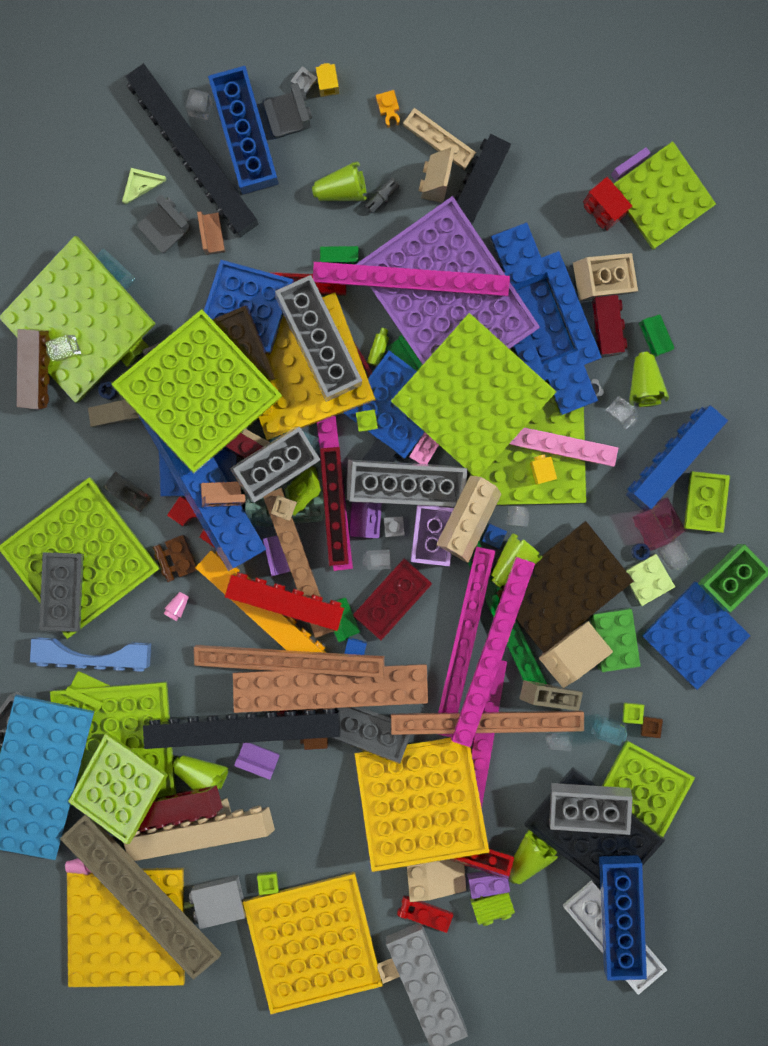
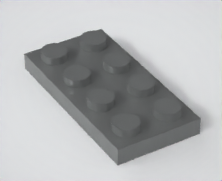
[39,552,84,632]
[330,707,411,764]

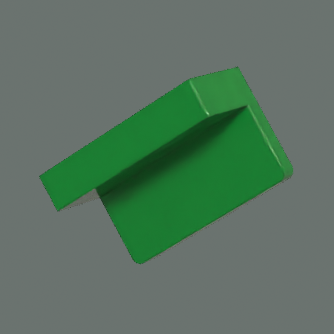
[320,246,359,265]
[638,314,674,357]
[386,335,423,371]
[334,598,360,642]

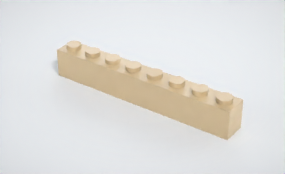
[124,806,275,861]

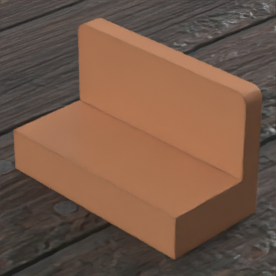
[197,211,225,255]
[201,482,245,507]

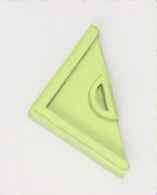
[122,168,166,204]

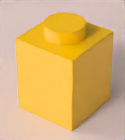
[316,63,339,97]
[530,454,557,485]

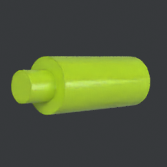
[367,328,389,367]

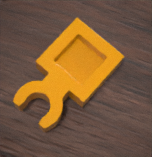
[376,90,400,128]

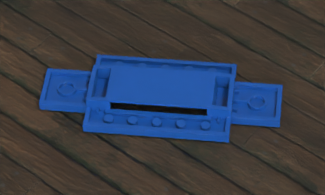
[491,222,602,415]

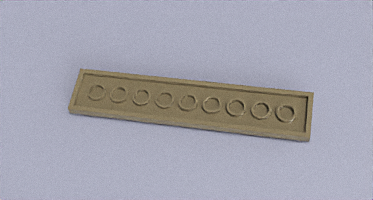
[60,814,222,980]

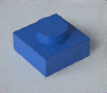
[481,524,507,549]

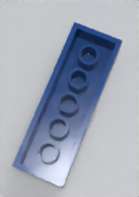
[208,66,279,195]
[626,405,728,510]
[599,855,647,981]

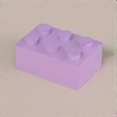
[410,505,454,566]

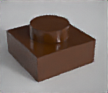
[640,716,663,738]

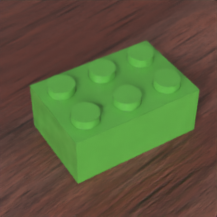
[698,544,768,613]
[590,608,641,672]

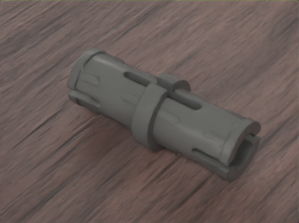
[364,178,400,214]

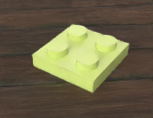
[626,554,675,606]

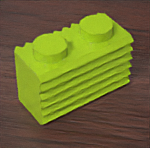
[470,893,515,926]

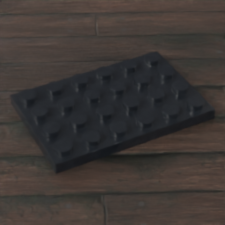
[524,767,665,885]

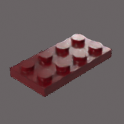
[353,558,432,640]

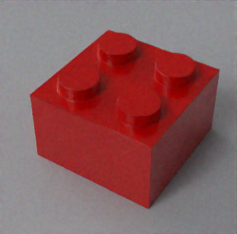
[582,177,632,231]

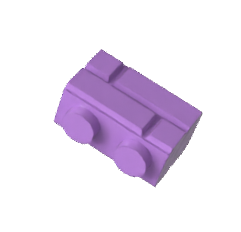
[467,871,510,899]

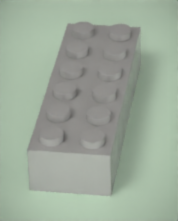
[275,275,362,402]
[345,460,467,507]
[386,923,468,1046]

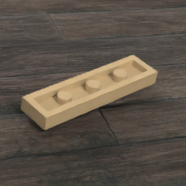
[403,108,476,170]

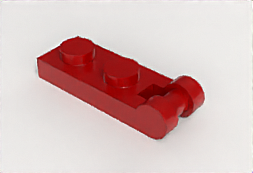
[397,895,453,933]

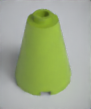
[312,161,367,201]
[629,352,669,407]
[491,533,542,588]
[172,755,228,790]
[508,830,558,884]

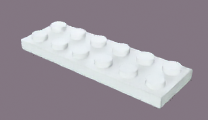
[563,880,667,995]

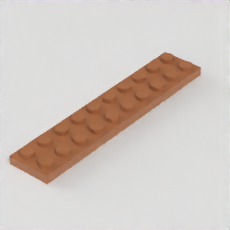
[233,664,428,713]

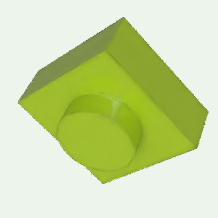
[356,409,378,432]
[622,702,644,724]
[257,872,279,895]

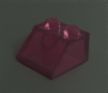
[632,497,686,551]

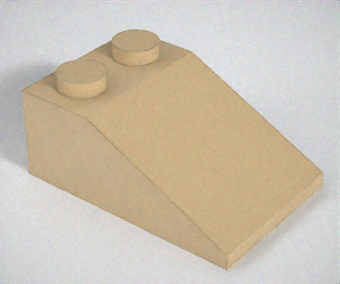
[419,147,456,203]
[573,253,638,301]
[539,621,613,688]
[407,860,466,902]

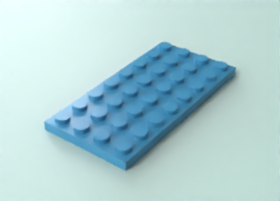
[0,694,94,860]

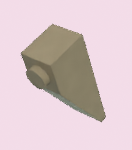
[88,400,141,427]
[520,680,583,711]

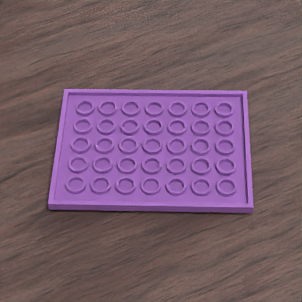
[355,196,540,364]

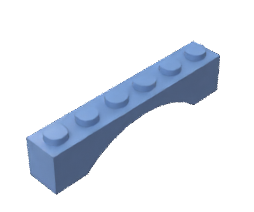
[30,637,151,671]

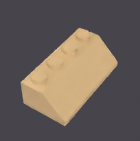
[436,476,501,562]

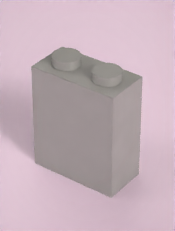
[189,875,246,929]

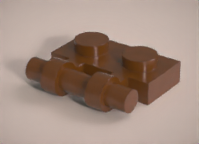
[153,535,197,582]

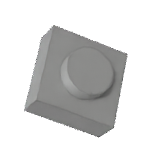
[291,66,318,95]
[384,516,405,537]

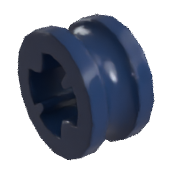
[98,382,117,400]
[631,543,650,560]

